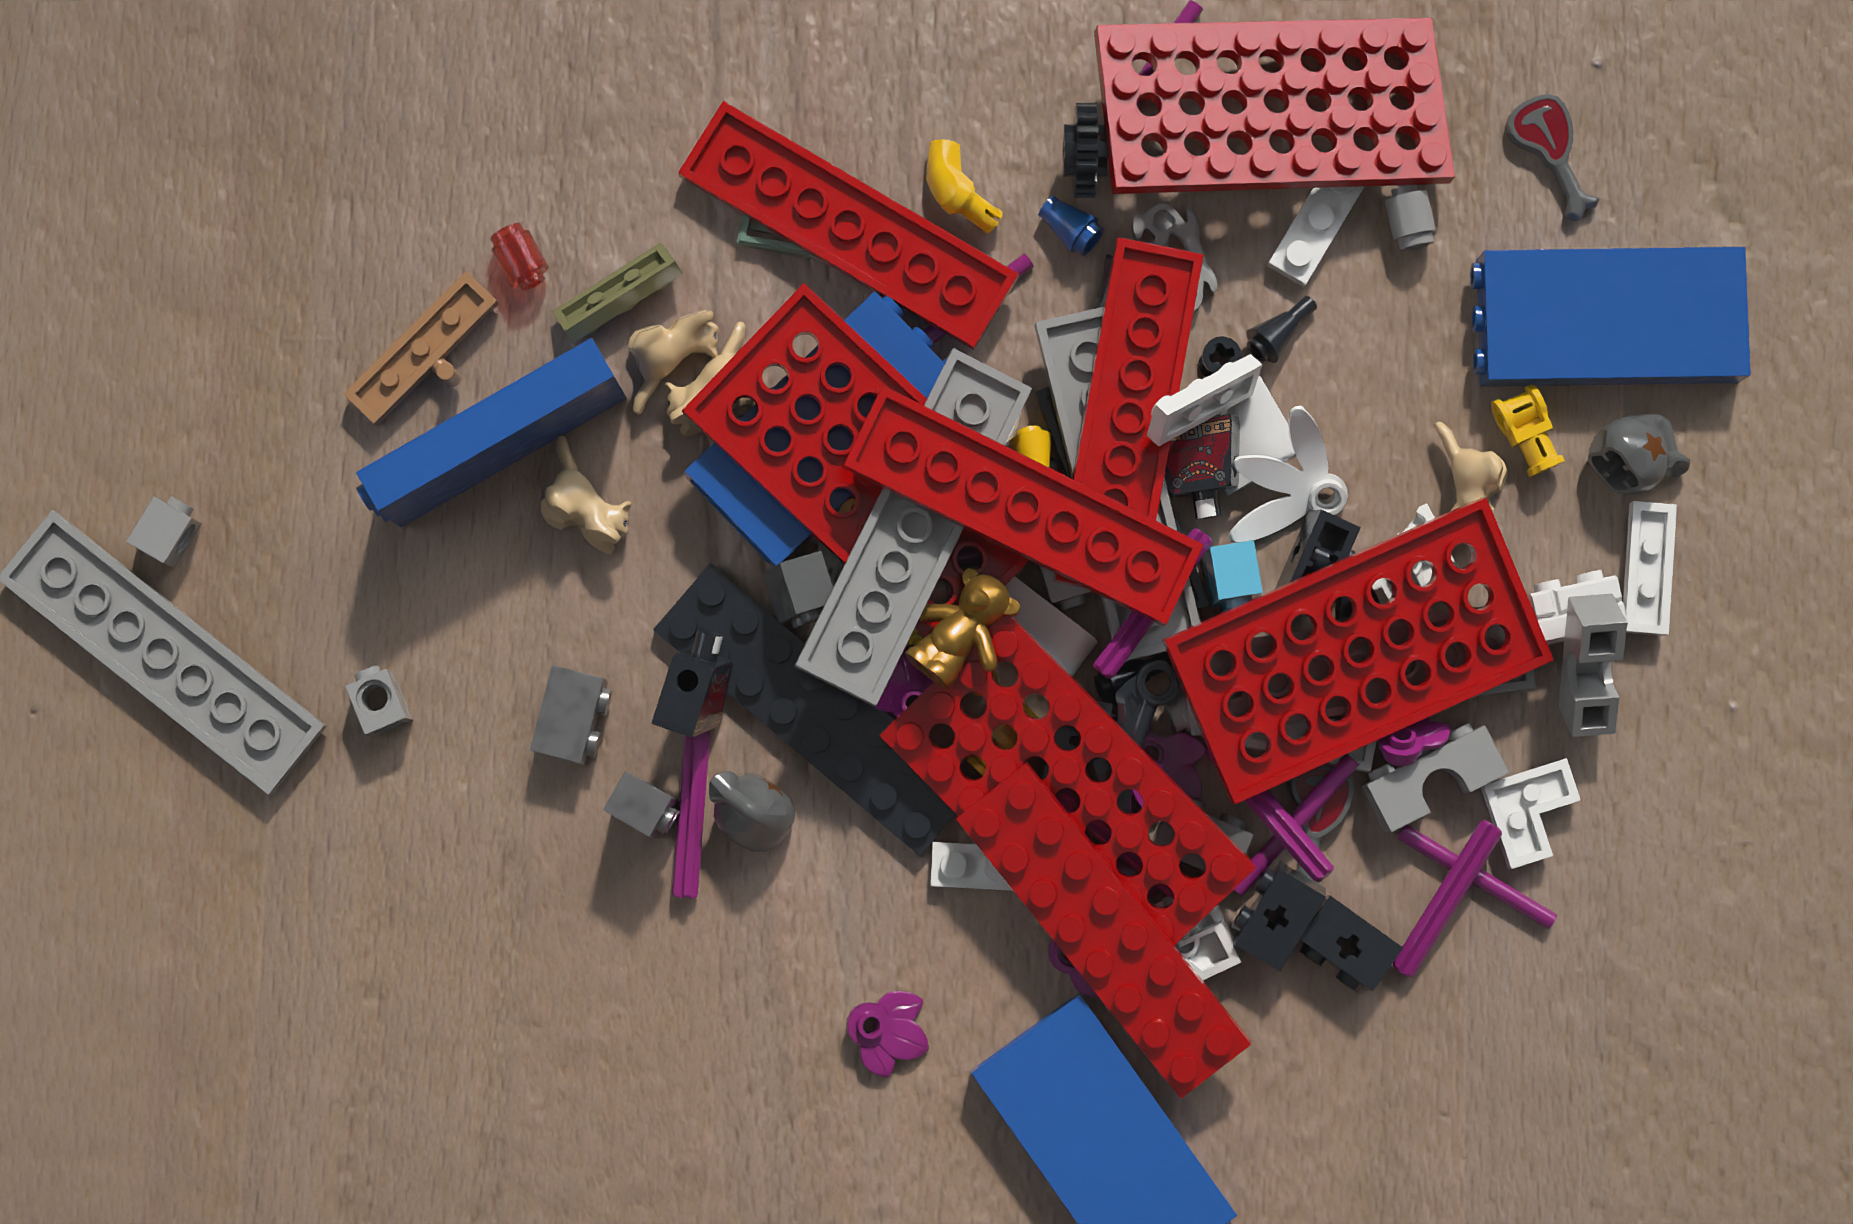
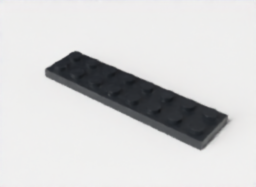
[653,564,956,856]

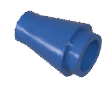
[1038,196,1104,256]

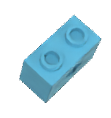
[1202,540,1263,613]

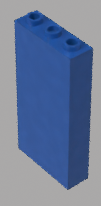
[1470,247,1751,387]
[684,291,947,568]
[356,338,627,527]
[970,993,1238,1224]

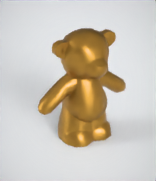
[904,568,1021,690]

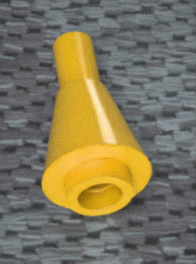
[1009,426,1051,467]

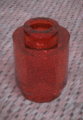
[490,223,549,291]

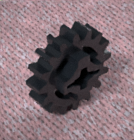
[1062,103,1108,198]

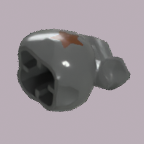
[1588,414,1690,495]
[709,771,795,852]

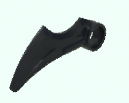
[1086,659,1180,813]

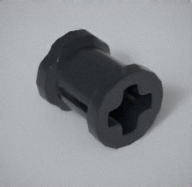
[1198,336,1242,377]

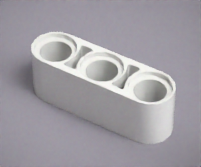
[1005,576,1098,677]

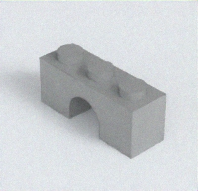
[1558,594,1627,737]
[1361,723,1509,833]

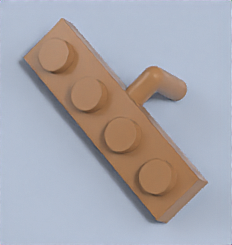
[343,271,499,426]

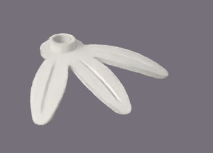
[1229,406,1348,543]

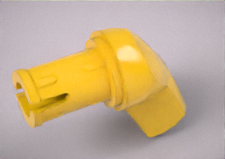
[926,139,1003,234]

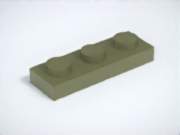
[552,242,683,344]

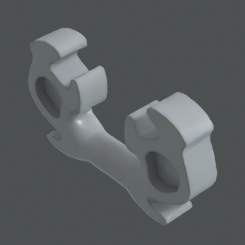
[1132,204,1217,314]

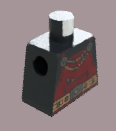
[1164,414,1240,520]
[651,628,733,738]

